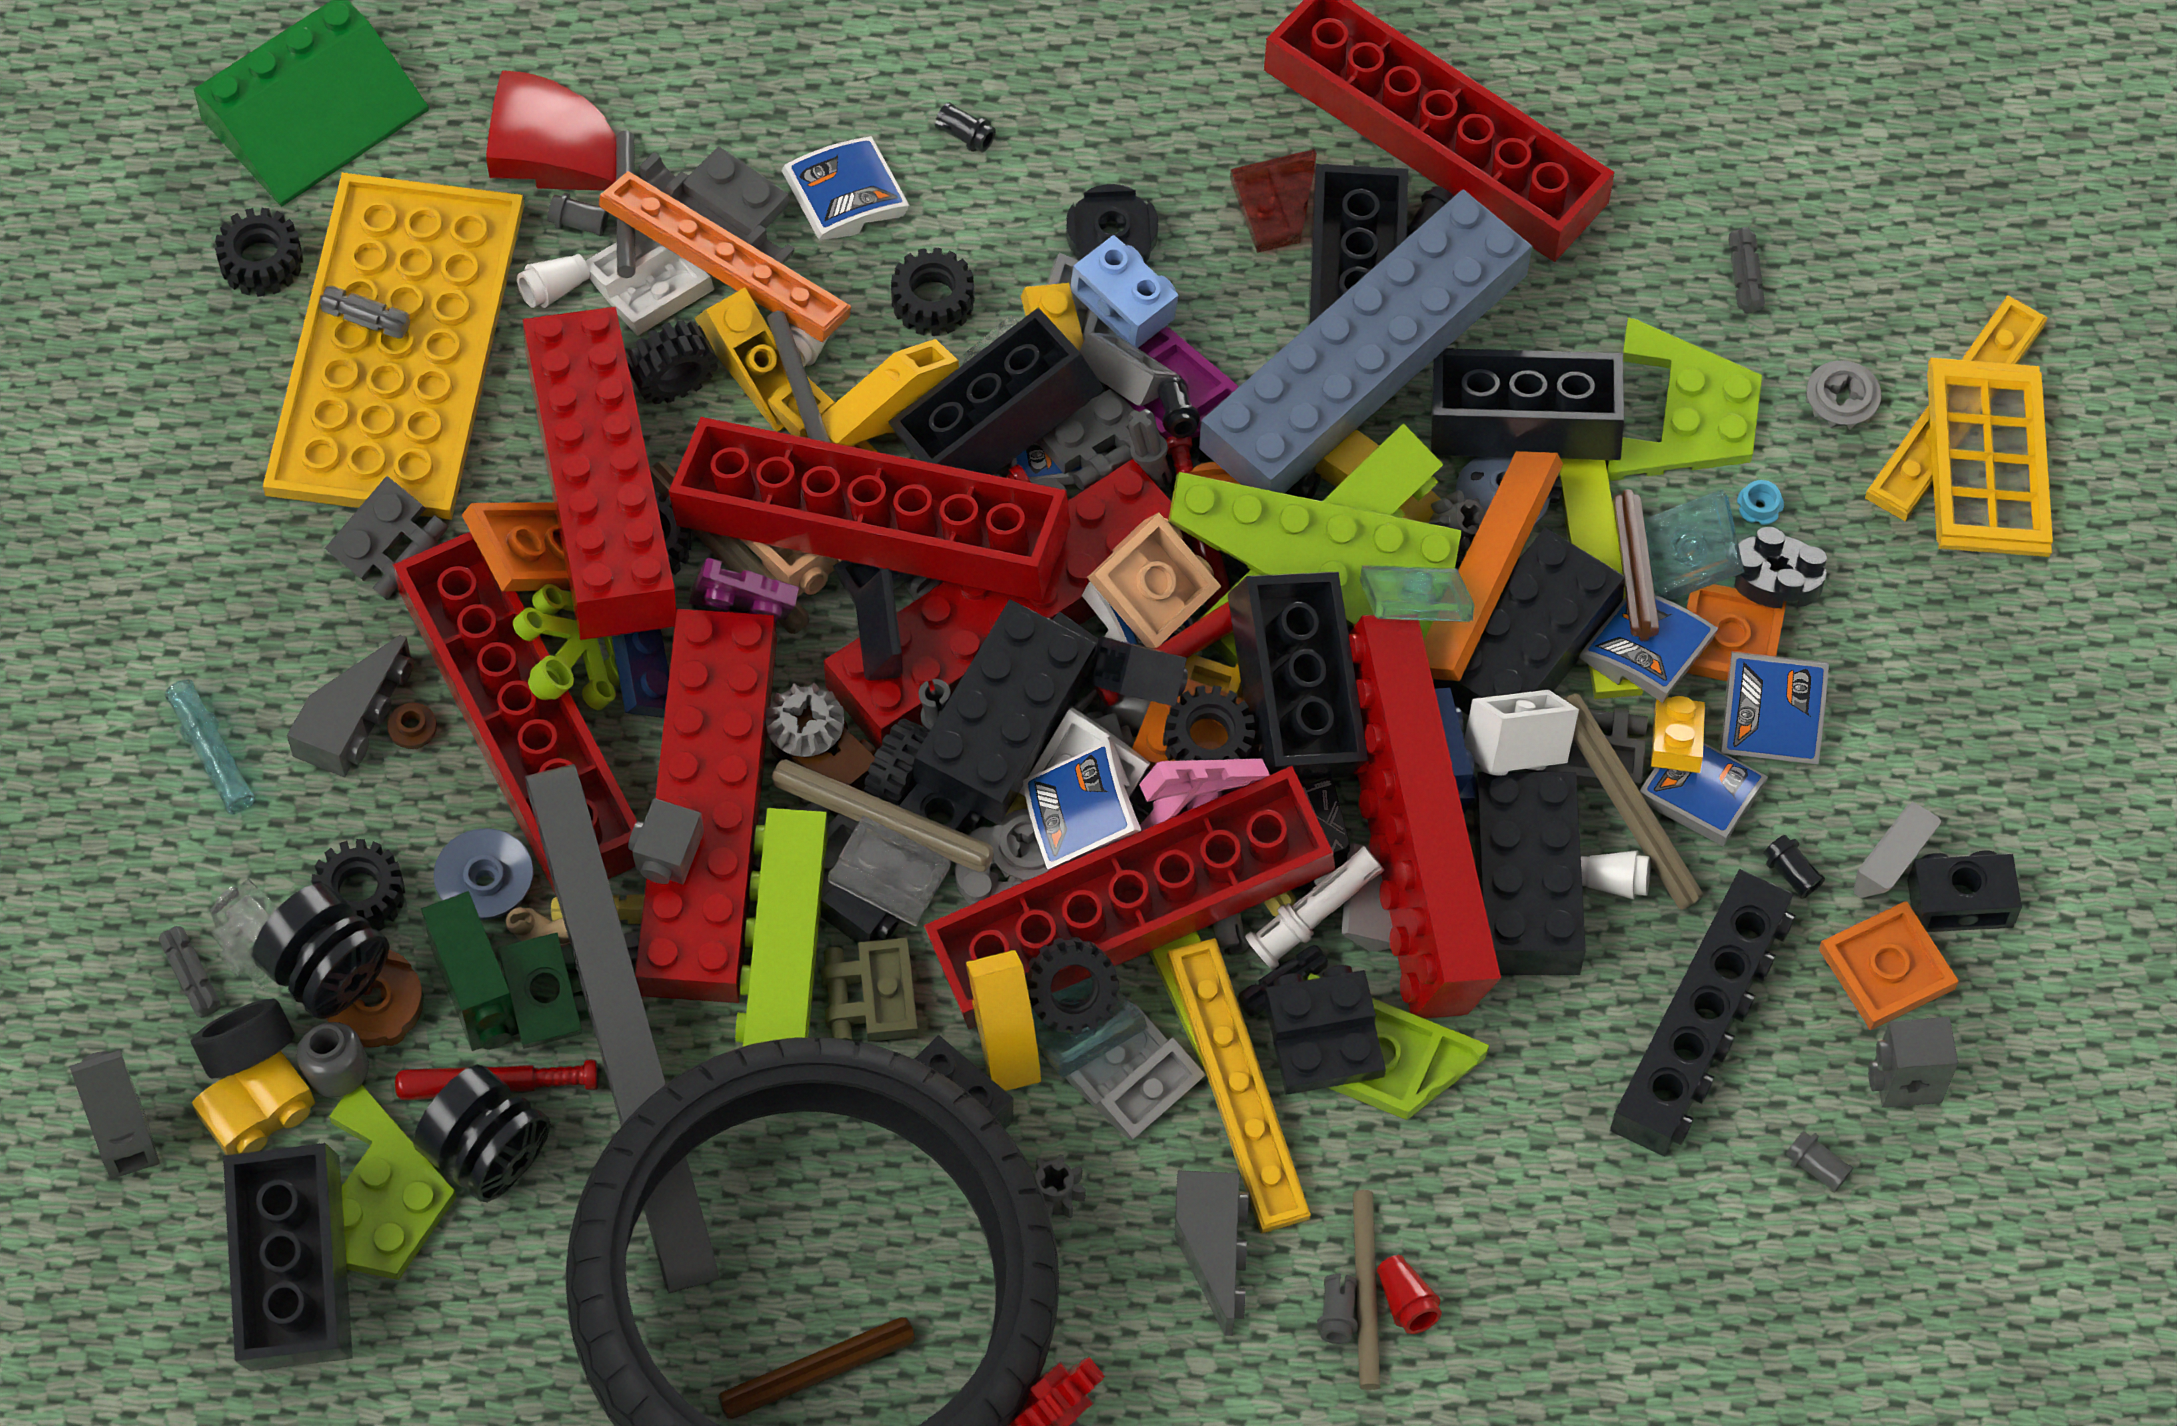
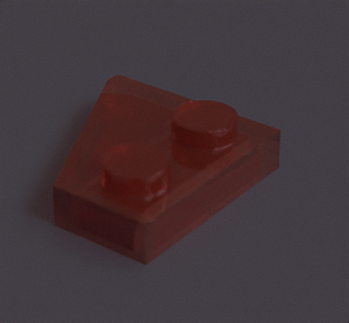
[1230,149,1317,253]

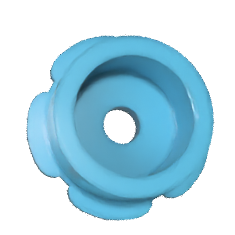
[1737,480,1784,525]

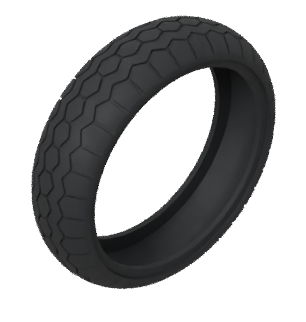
[565,1037,1059,1426]

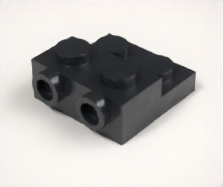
[1264,965,1386,1095]

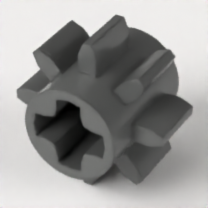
[1428,490,1485,552]
[1034,1154,1086,1219]

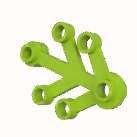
[513,584,620,710]

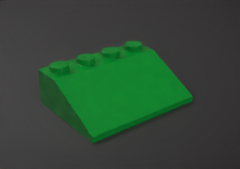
[194,0,429,207]

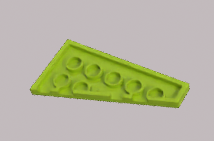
[1168,472,1462,640]

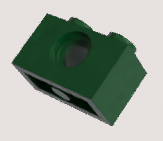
[498,932,589,1049]

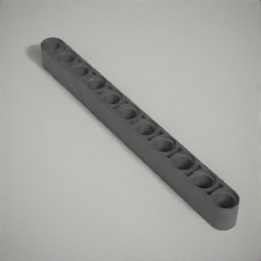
[525,764,719,1293]

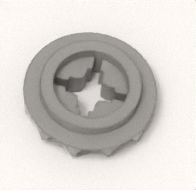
[1806,360,1881,430]
[766,683,844,757]
[990,809,1050,882]

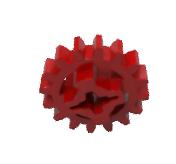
[1008,1356,1105,1426]

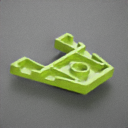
[1607,318,1762,481]
[329,1084,456,1280]

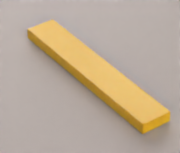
[1865,295,2048,522]
[1167,938,1311,1234]

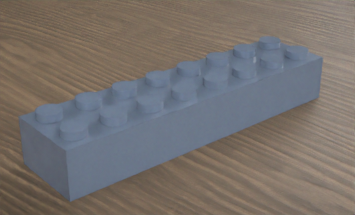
[1199,189,1532,493]

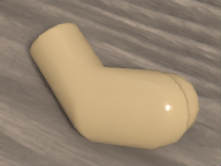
[506,907,569,944]

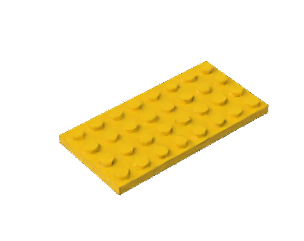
[263,172,525,520]

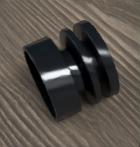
[252,883,390,1020]
[413,1064,551,1203]

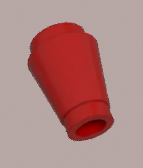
[1377,1255,1442,1334]

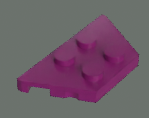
[1104,326,1239,440]
[689,558,799,624]

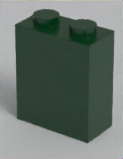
[421,891,519,1051]

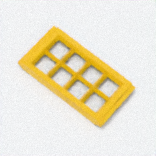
[1927,357,2053,557]

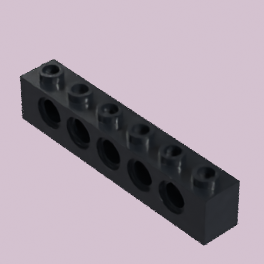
[1610,869,1796,1157]

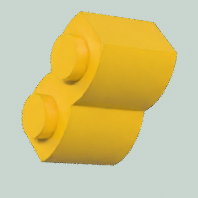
[191,1051,316,1155]

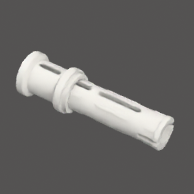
[1245,846,1384,971]

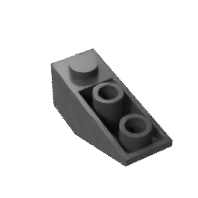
[287,635,414,777]
[69,1050,160,1180]
[1174,1170,1248,1336]

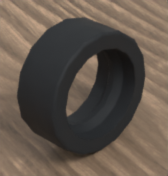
[191,998,295,1078]

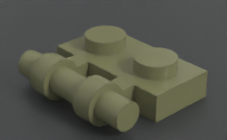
[820,938,918,1042]

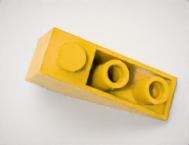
[695,287,789,432]
[821,339,959,447]

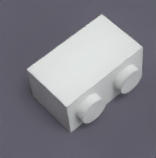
[1464,690,1579,776]

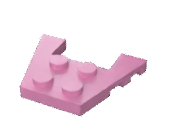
[1139,759,1270,831]

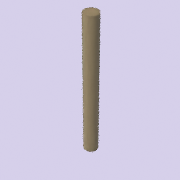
[1353,1190,1380,1390]

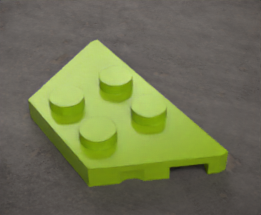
[1307,973,1489,1120]

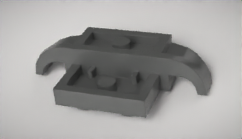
[639,146,795,264]

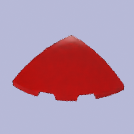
[486,70,616,191]

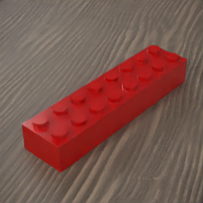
[1264,0,1615,262]
[522,306,676,640]
[668,417,1071,601]
[824,459,1191,749]
[393,532,637,897]
[635,609,777,1003]
[1349,613,1501,1019]
[924,766,1335,1030]

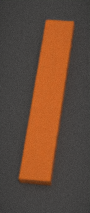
[599,171,851,342]
[1424,451,1563,681]

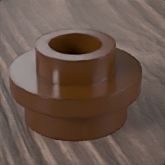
[387,703,437,749]

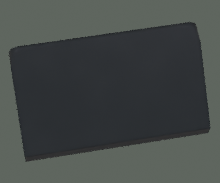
[855,568,903,681]

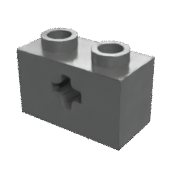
[1868,1017,1958,1108]

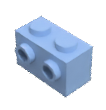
[1070,235,1179,348]

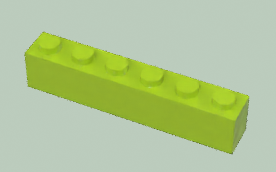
[1199,423,1443,667]
[735,808,829,1047]

